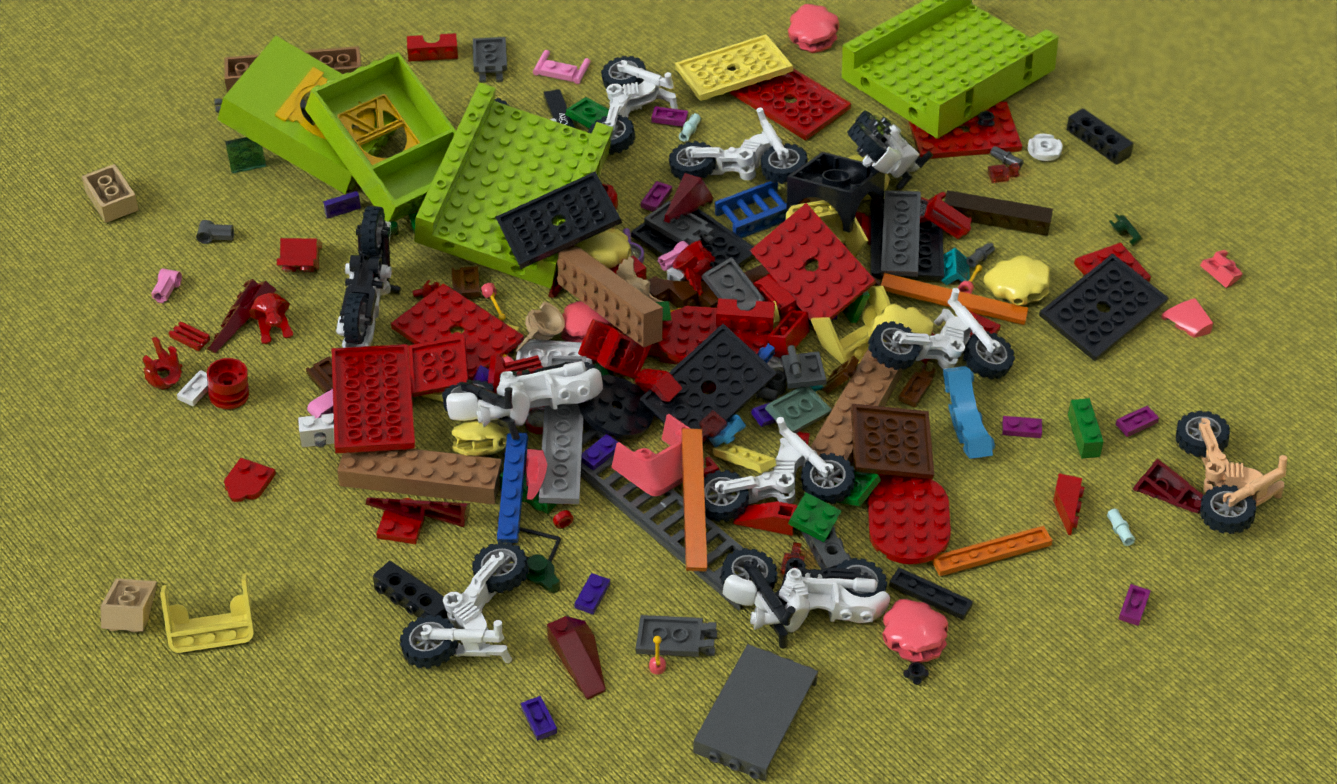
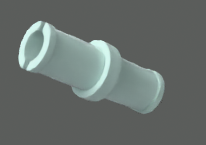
[679,113,701,142]
[1107,509,1135,546]

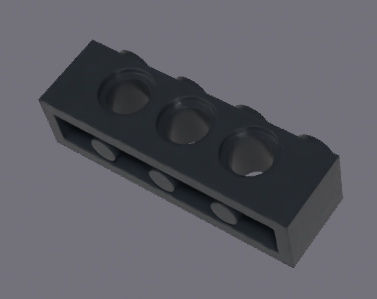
[1066,108,1134,165]
[373,560,451,619]

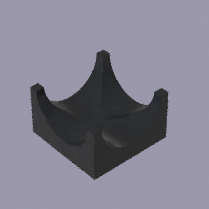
[786,152,885,233]

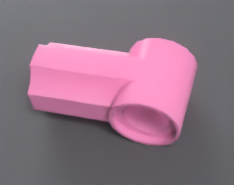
[658,241,688,271]
[151,268,182,303]

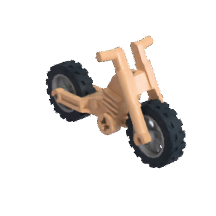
[1176,411,1287,534]

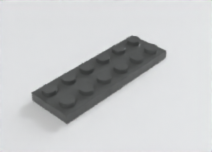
[881,191,921,277]

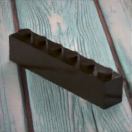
[944,190,1053,236]

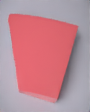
[1200,250,1243,288]
[1161,298,1213,338]
[525,449,547,500]

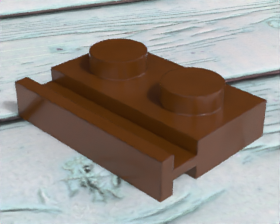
[451,266,480,298]
[306,356,333,393]
[822,356,859,394]

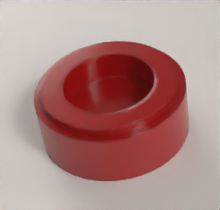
[552,510,574,529]

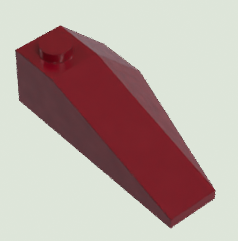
[547,616,606,700]

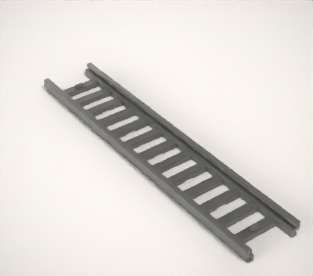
[581,418,778,611]

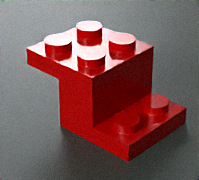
[277,238,322,273]
[578,319,651,379]

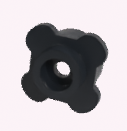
[977,111,995,127]
[903,662,929,685]

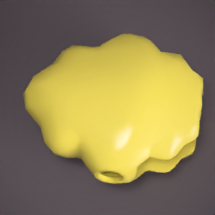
[574,228,631,269]
[983,255,1050,306]
[867,304,933,347]
[452,419,510,457]

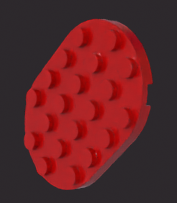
[657,306,769,363]
[868,475,951,564]

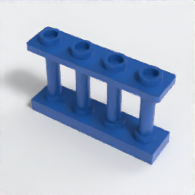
[715,181,787,238]

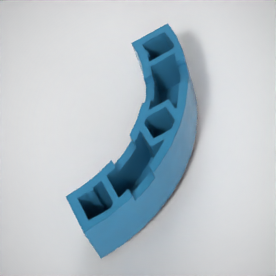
[943,366,995,459]

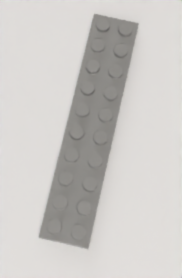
[539,355,586,504]

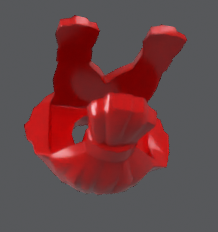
[249,293,293,344]
[142,337,183,390]

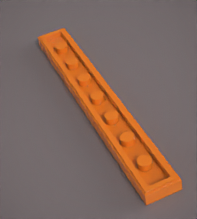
[881,273,1028,325]
[681,428,707,572]

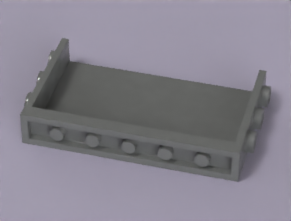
[693,644,818,781]

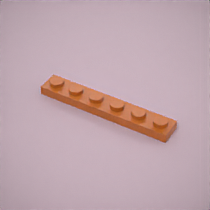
[932,526,1052,576]

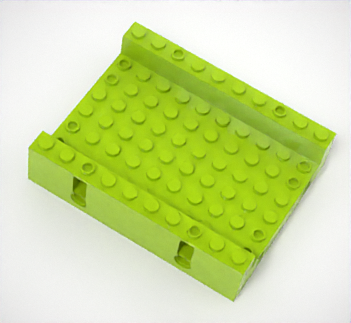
[842,0,1059,139]
[414,82,613,289]

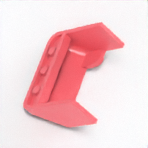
[612,414,705,496]

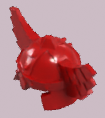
[672,241,715,295]

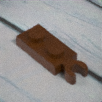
[898,364,936,408]

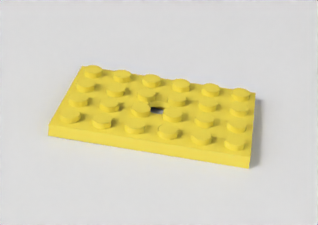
[675,34,793,101]

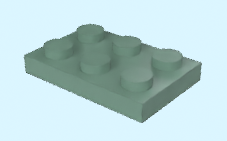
[765,386,832,433]

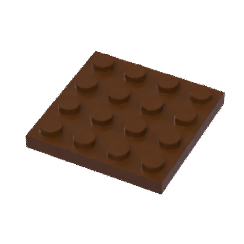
[851,404,934,479]

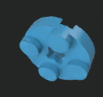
[708,414,746,447]

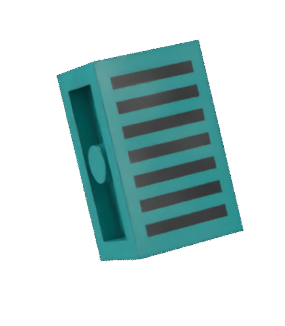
[942,248,970,286]

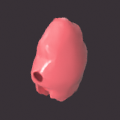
[788,4,839,53]
[561,301,613,343]
[883,599,948,663]

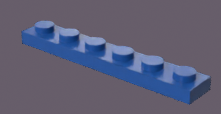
[497,433,528,543]

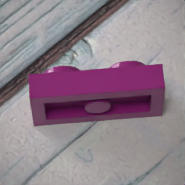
[651,106,688,127]
[641,181,672,212]
[1115,405,1159,437]
[1002,416,1042,438]
[1118,584,1151,626]

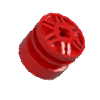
[207,358,249,409]

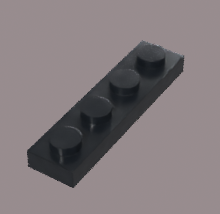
[889,568,973,620]

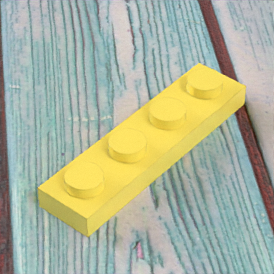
[713,443,776,473]

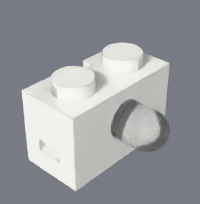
[298,413,335,448]

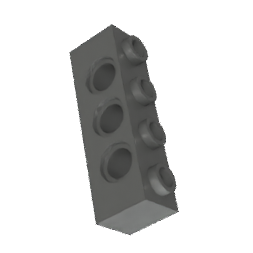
[801,526,851,570]

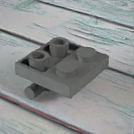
[781,345,826,389]

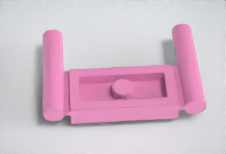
[533,50,591,84]

